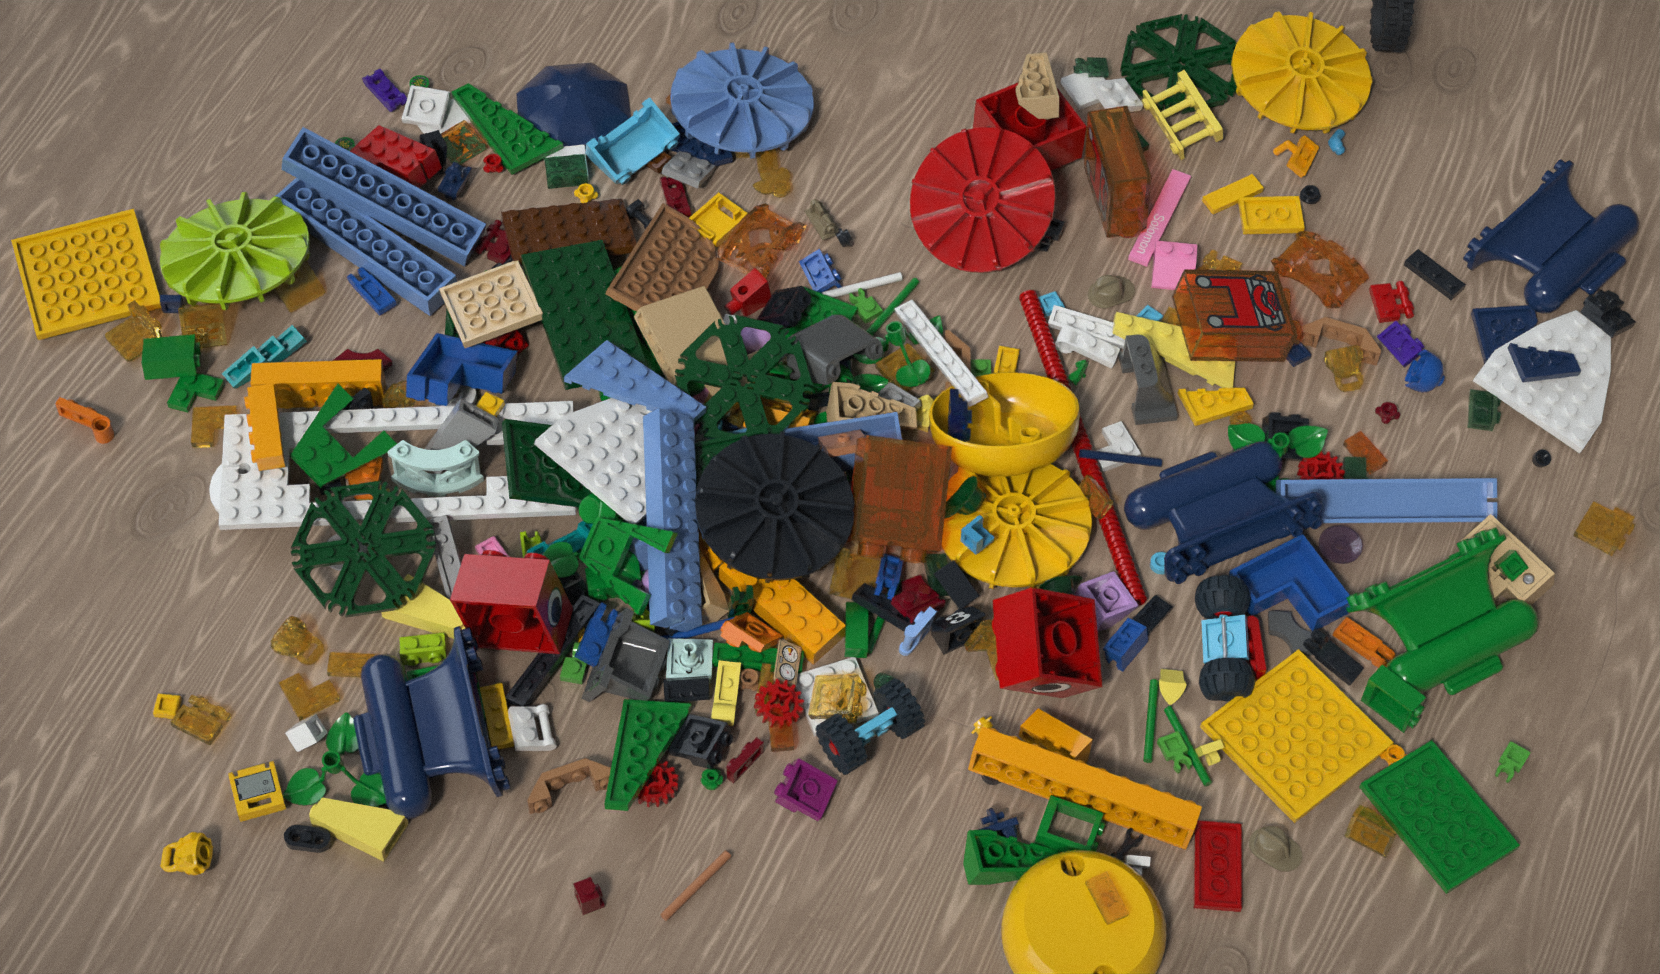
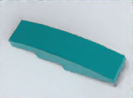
[222,325,307,389]

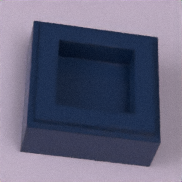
[160,295,185,313]
[1281,340,1311,367]

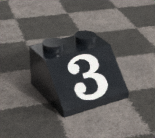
[931,606,986,655]

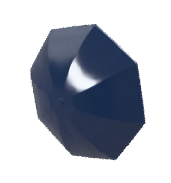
[516,62,631,150]

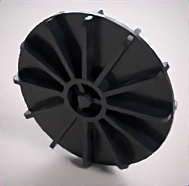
[695,431,854,583]

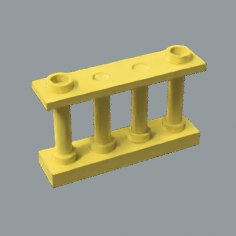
[1141,70,1223,160]

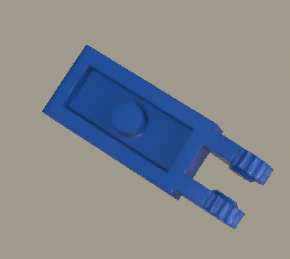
[347,267,396,316]
[874,553,904,600]
[574,603,618,667]

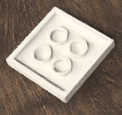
[795,657,878,737]

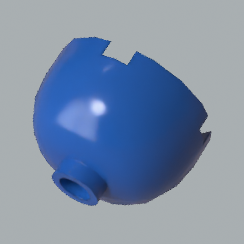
[1405,349,1445,393]

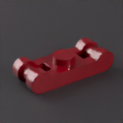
[659,176,691,217]

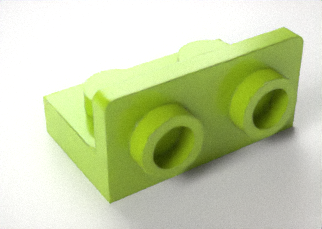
[399,633,447,666]

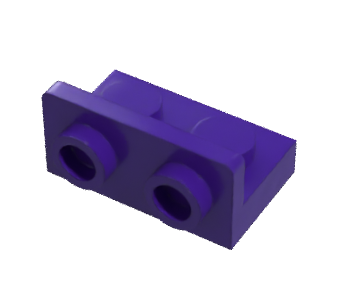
[1377,321,1425,368]

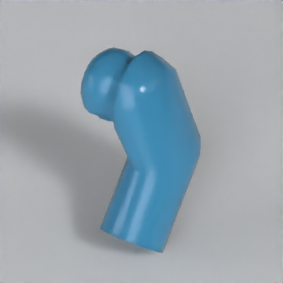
[1328,129,1345,155]

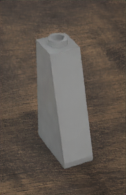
[424,398,499,474]

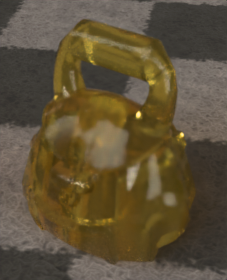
[1323,345,1363,392]
[382,380,415,408]
[270,616,325,665]

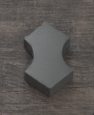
[1267,611,1315,655]

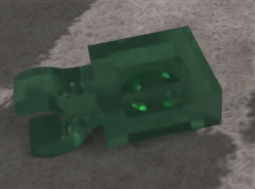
[1073,57,1109,78]

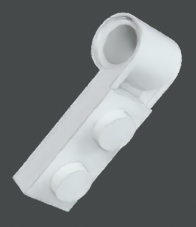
[1055,325,1120,368]

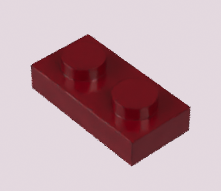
[726,737,764,784]

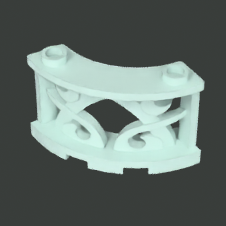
[387,440,484,497]

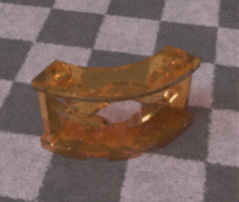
[716,203,806,279]
[1271,231,1369,308]

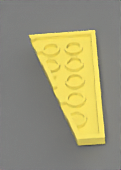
[1112,312,1237,388]

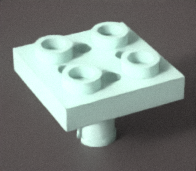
[666,638,713,683]

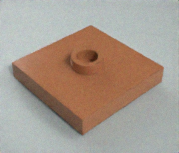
[818,429,871,457]

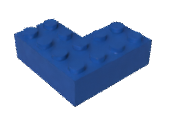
[406,333,517,406]
[1229,534,1350,631]

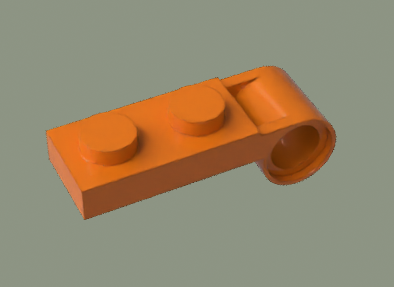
[55,397,114,444]

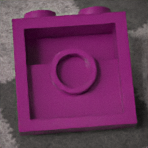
[774,758,838,822]

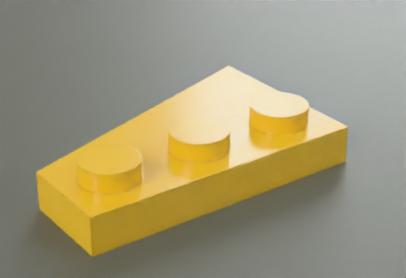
[1178,388,1254,426]

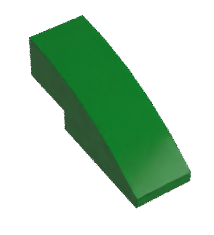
[844,602,868,658]

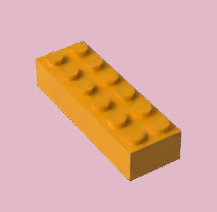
[250,359,386,409]
[719,562,846,665]

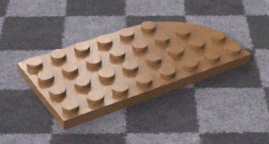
[605,203,719,311]

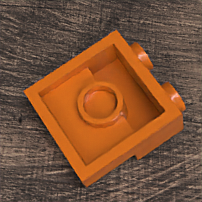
[720,612,783,653]

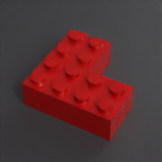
[350,125,442,188]

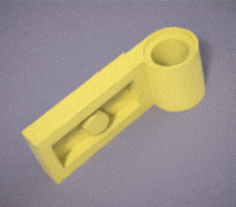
[711,661,741,726]

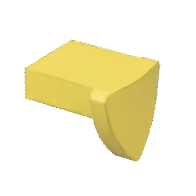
[916,395,934,432]
[1159,669,1187,705]

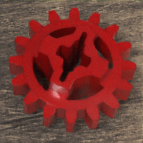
[1297,451,1345,480]
[754,679,804,729]
[637,761,678,807]

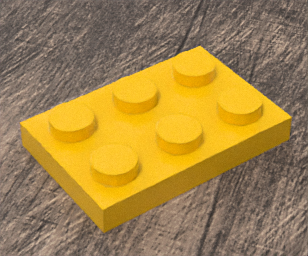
[1238,196,1305,234]

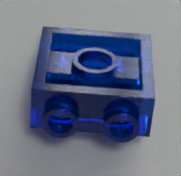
[947,389,972,442]

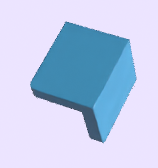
[960,515,994,555]

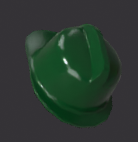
[940,476,986,519]
[1038,575,1083,595]

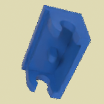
[1103,618,1148,672]

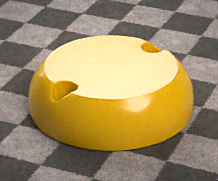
[929,372,1080,477]
[1001,850,1167,974]

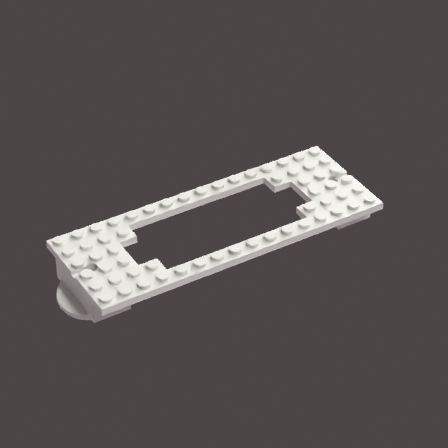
[209,401,577,530]

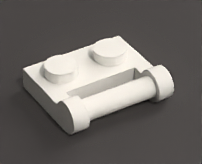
[508,704,557,751]

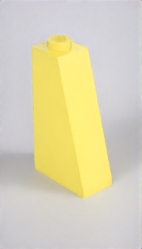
[381,574,465,639]
[309,798,408,862]

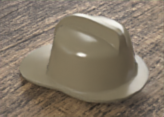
[1088,275,1135,308]
[1249,826,1302,872]

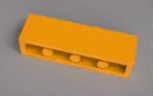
[244,384,285,471]

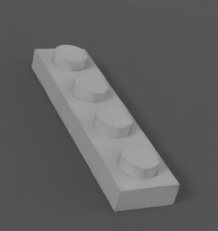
[428,515,462,600]

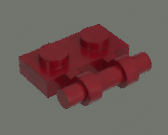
[475,220,511,264]

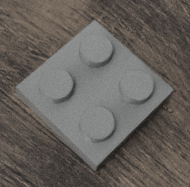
[662,151,715,189]

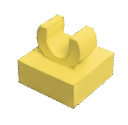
[1195,739,1224,766]

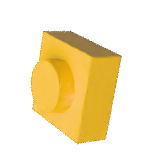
[476,392,505,417]

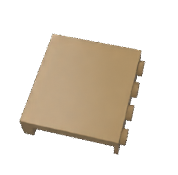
[634,286,727,388]

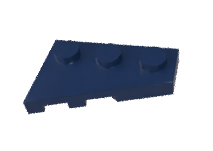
[1507,343,1581,383]

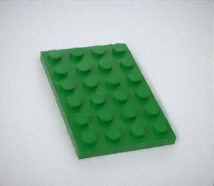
[1359,740,1520,894]

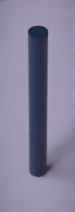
[1079,449,1162,467]

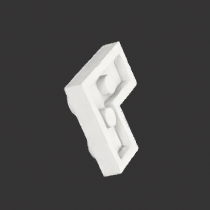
[1096,421,1141,473]

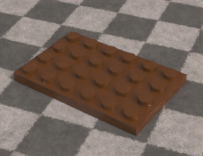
[501,199,637,266]

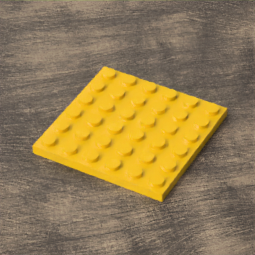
[11,209,161,340]
[1200,649,1394,823]

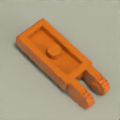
[1333,617,1396,668]

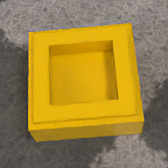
[153,693,182,719]

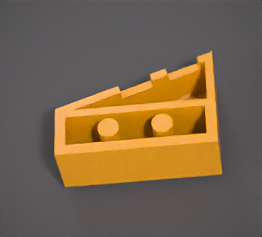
[1019,708,1093,763]

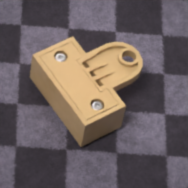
[1461,514,1555,605]

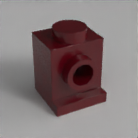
[573,877,605,915]

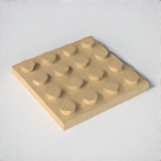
[439,261,543,348]

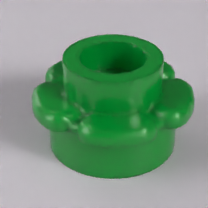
[700,768,723,790]

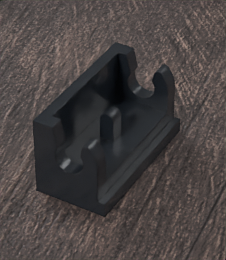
[419,130,447,174]
[933,560,979,609]

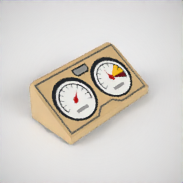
[773,639,801,688]

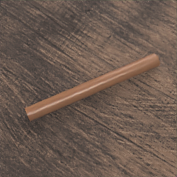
[660,850,731,921]

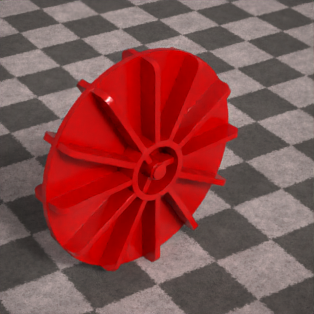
[910,127,1056,273]

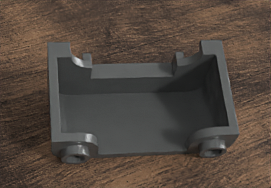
[786,314,884,385]

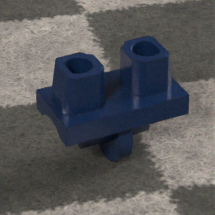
[438,162,472,201]
[978,808,1019,838]

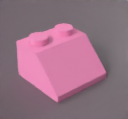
[1151,240,1197,292]

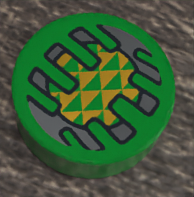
[409,75,430,88]
[335,137,355,151]

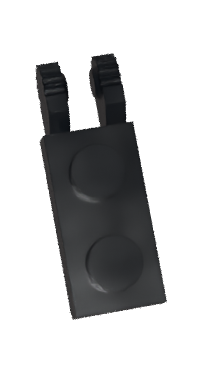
[1303,629,1364,686]

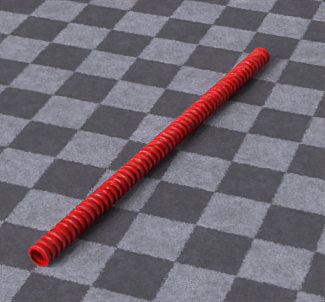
[1019,290,1147,606]

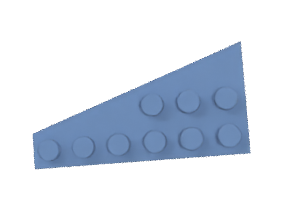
[564,340,706,423]

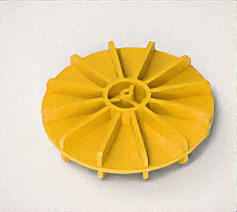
[1231,11,1373,134]
[934,464,1092,589]

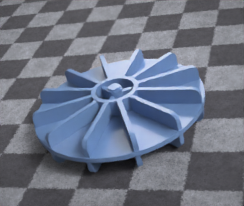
[670,43,814,159]

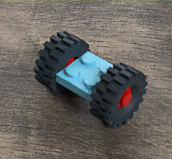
[815,678,925,775]

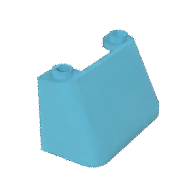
[585,97,680,185]

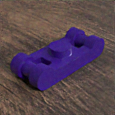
[362,68,407,112]

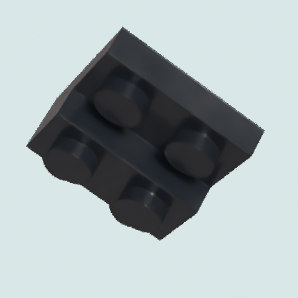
[756,286,812,329]
[1581,290,1636,338]
[1262,412,1309,461]
[668,714,733,770]

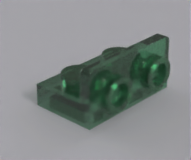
[1467,389,1501,431]

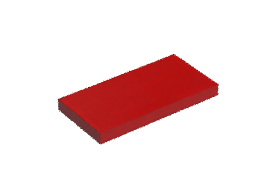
[1194,820,1242,912]

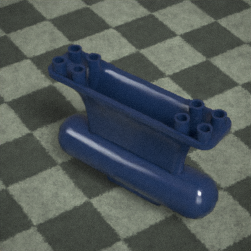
[1463,159,1640,314]
[1124,441,1323,584]
[353,626,511,819]

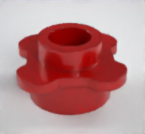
[483,154,503,173]

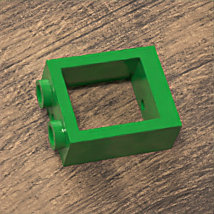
[1360,665,1426,733]
[1035,795,1106,853]

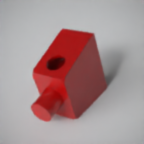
[724,268,771,317]

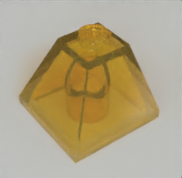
[1344,805,1397,858]

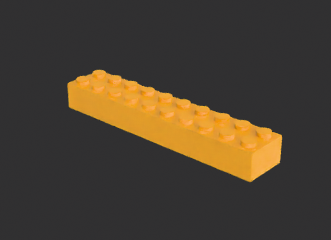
[968,726,1202,850]

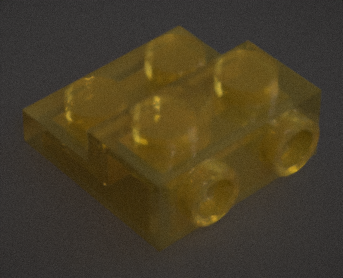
[1573,501,1636,556]
[808,674,866,723]

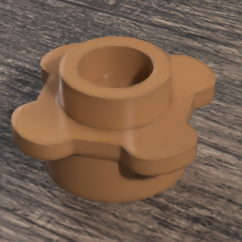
[738,669,761,692]

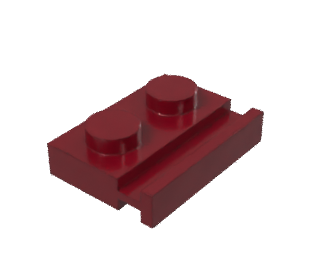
[891,582,946,623]

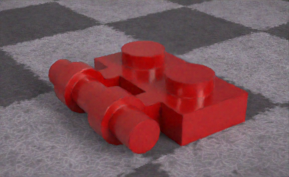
[1369,281,1414,323]

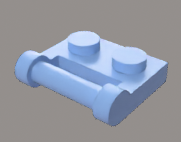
[899,607,937,656]

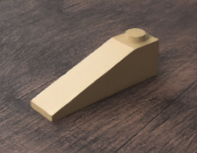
[1016,53,1059,119]
[826,382,917,430]
[699,548,729,625]

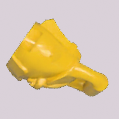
[160,832,213,876]

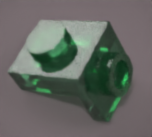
[1343,457,1369,479]

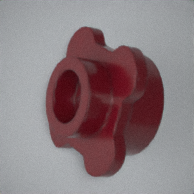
[1375,402,1400,424]

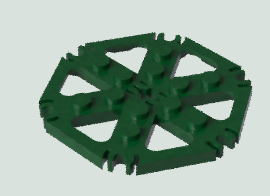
[1120,14,1237,114]
[675,315,813,439]
[291,481,436,618]

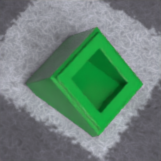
[1494,550,1529,582]

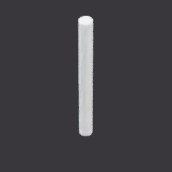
[822,272,902,298]

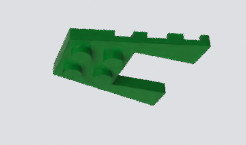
[290,383,397,488]
[579,517,678,615]

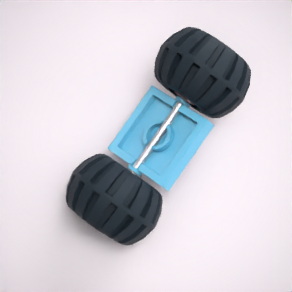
[1195,575,1255,701]

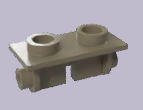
[804,199,839,240]

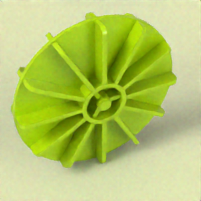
[160,192,310,310]

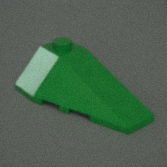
[963,830,1058,885]

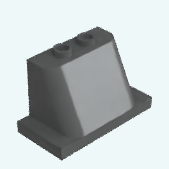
[1118,334,1178,425]
[581,608,670,702]

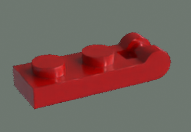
[1247,616,1266,681]

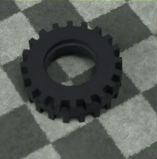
[1370,0,1415,52]

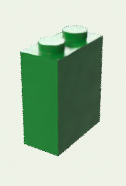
[141,334,202,380]

